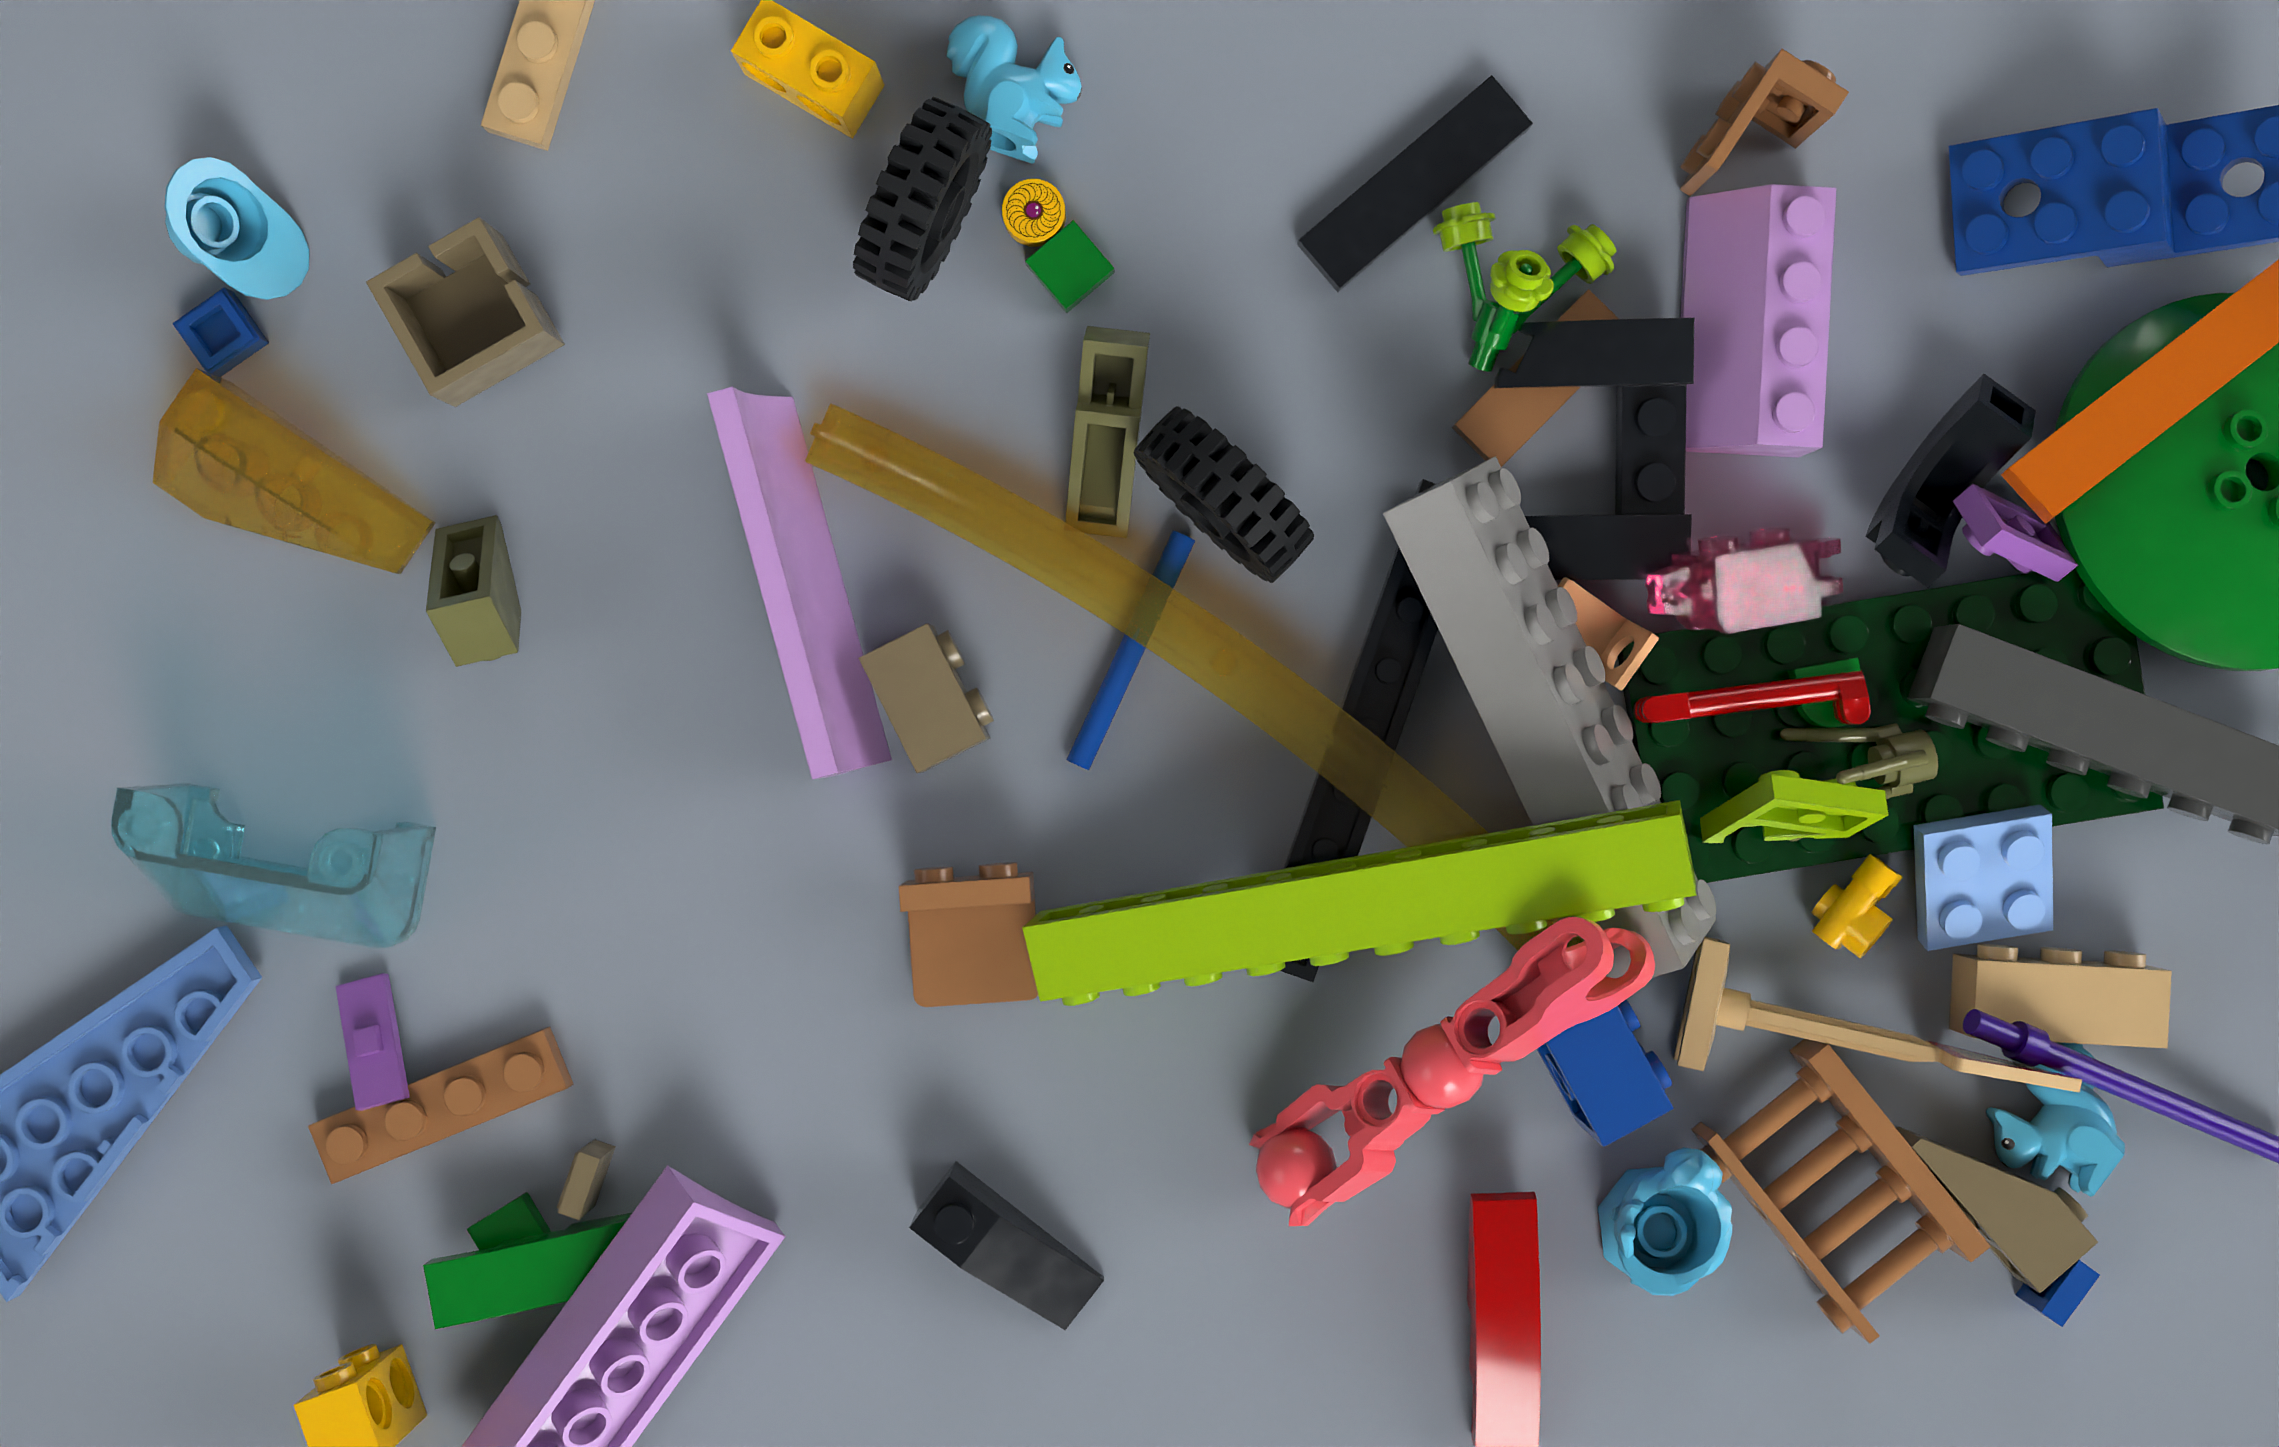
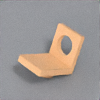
[1558,577,1659,691]

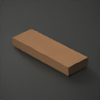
[1452,289,1619,467]

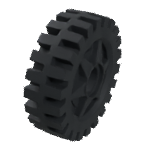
[853,97,992,302]
[1133,406,1314,583]

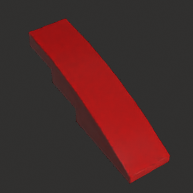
[1467,1192,1541,1447]

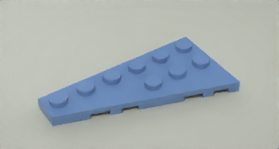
[0,925,262,1302]

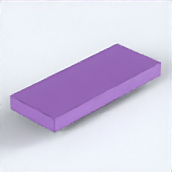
[335,973,410,1111]

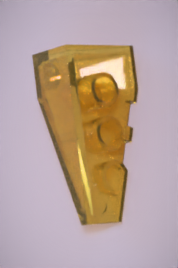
[152,368,436,574]

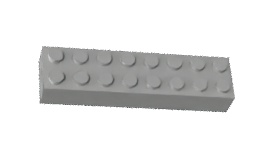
[1383,456,1716,978]

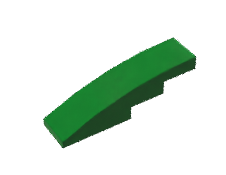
[423,1212,633,1329]

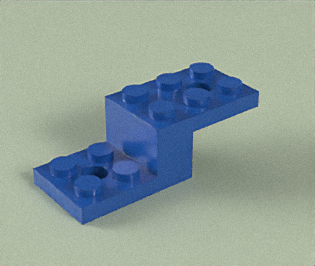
[1949,105,2279,276]

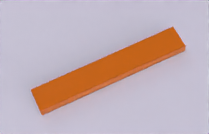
[2001,259,2279,524]

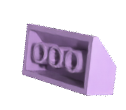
[1680,184,1837,458]

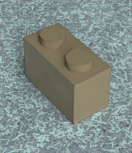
[859,623,994,773]

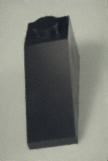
[909,1161,1104,1330]

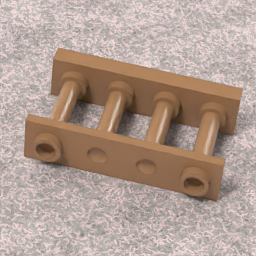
[1691,1039,1991,1344]

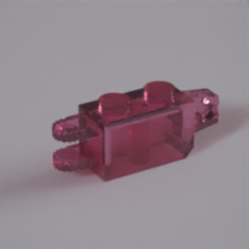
[1645,528,1843,634]

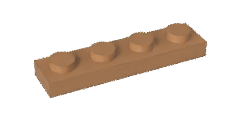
[308,1027,574,1185]

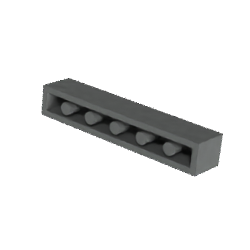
[1907,624,2279,844]

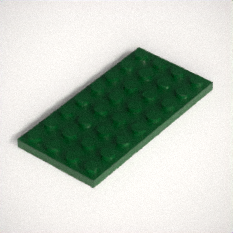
[1618,568,2164,883]

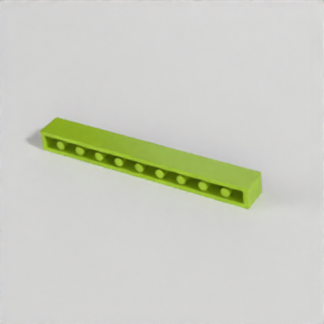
[1022,800,1697,1006]

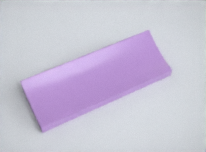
[707,387,892,779]
[461,1165,786,1447]

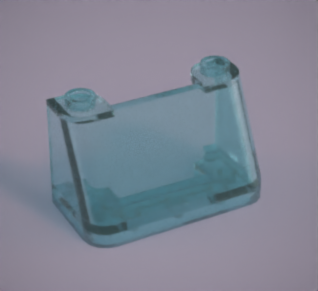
[111,783,436,948]

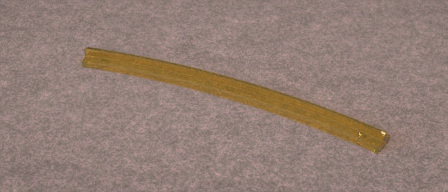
[805,403,1585,951]

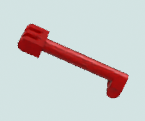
[1633,671,1871,724]

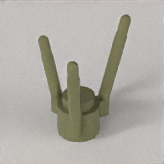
[1780,723,1938,842]

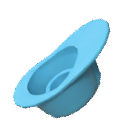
[164,157,309,300]

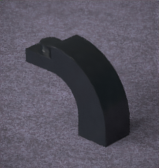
[1865,374,2036,588]

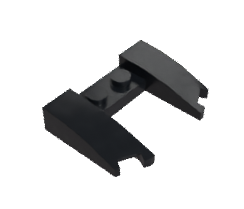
[1494,318,1695,580]

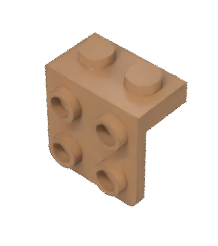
[1679,49,1849,196]
[899,862,1038,1007]

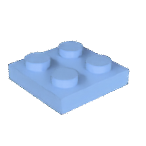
[1914,805,2053,951]

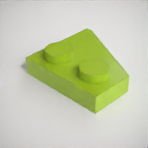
[1700,770,1889,843]

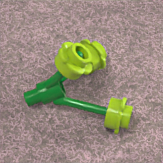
[1433,202,1617,372]

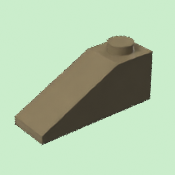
[1896,1127,2098,1293]

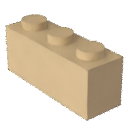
[1949,944,2172,1048]

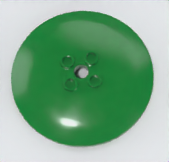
[2054,293,2279,672]

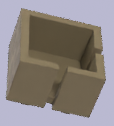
[366,217,565,407]

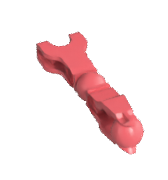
[1249,917,1655,1226]

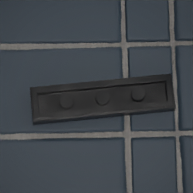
[1297,75,1533,292]

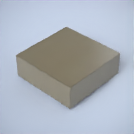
[557,1139,616,1220]

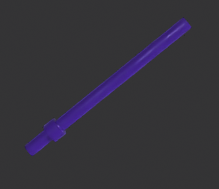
[1963,1009,2279,1164]

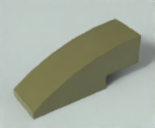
[1064,326,1150,538]

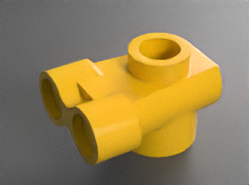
[1811,854,1903,959]

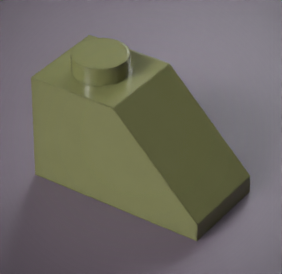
[426,515,521,667]

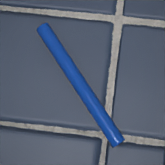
[1066,530,1195,770]

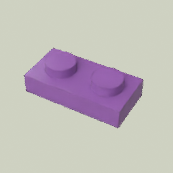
[1953,484,2078,582]

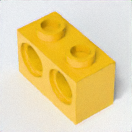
[731,0,885,139]
[293,1344,427,1447]

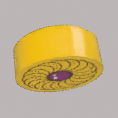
[1002,179,1066,247]

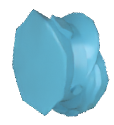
[1597,1147,1733,1296]

